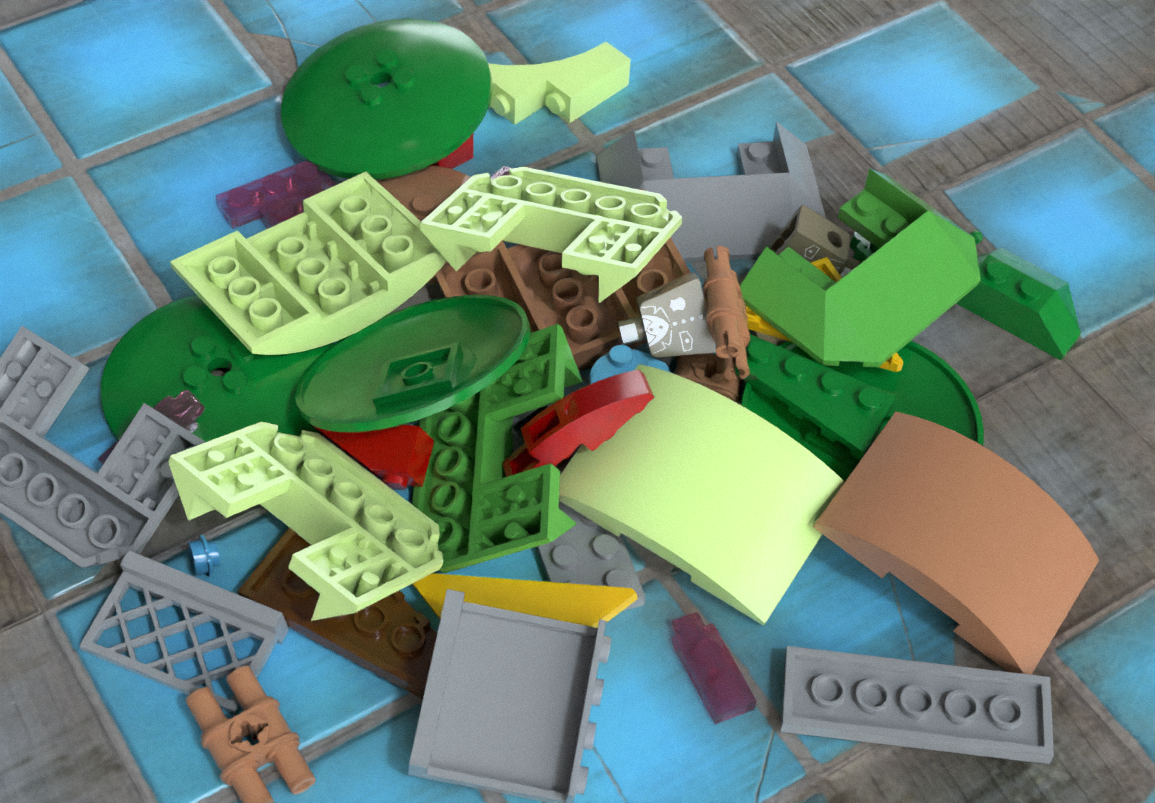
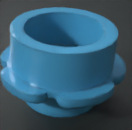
[187,535,220,577]

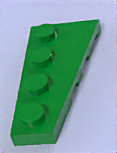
[735,334,896,461]

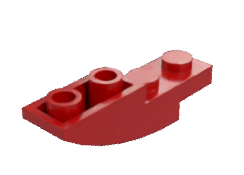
[502,369,654,477]

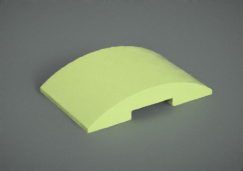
[170,172,447,355]
[559,364,844,626]

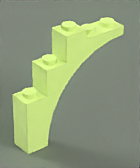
[488,42,631,125]

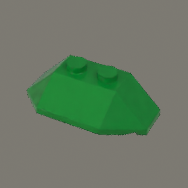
[956,248,1081,361]

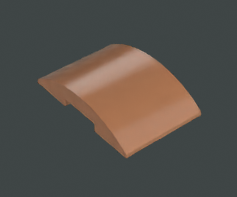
[435,189,704,371]
[813,412,1099,675]

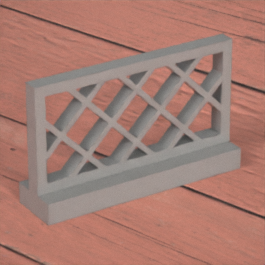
[79,550,289,716]

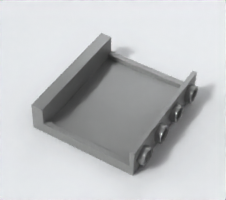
[409,589,612,803]

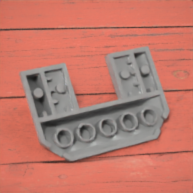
[596,121,826,263]
[0,326,205,569]

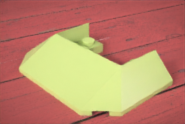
[420,167,682,303]
[168,422,443,621]

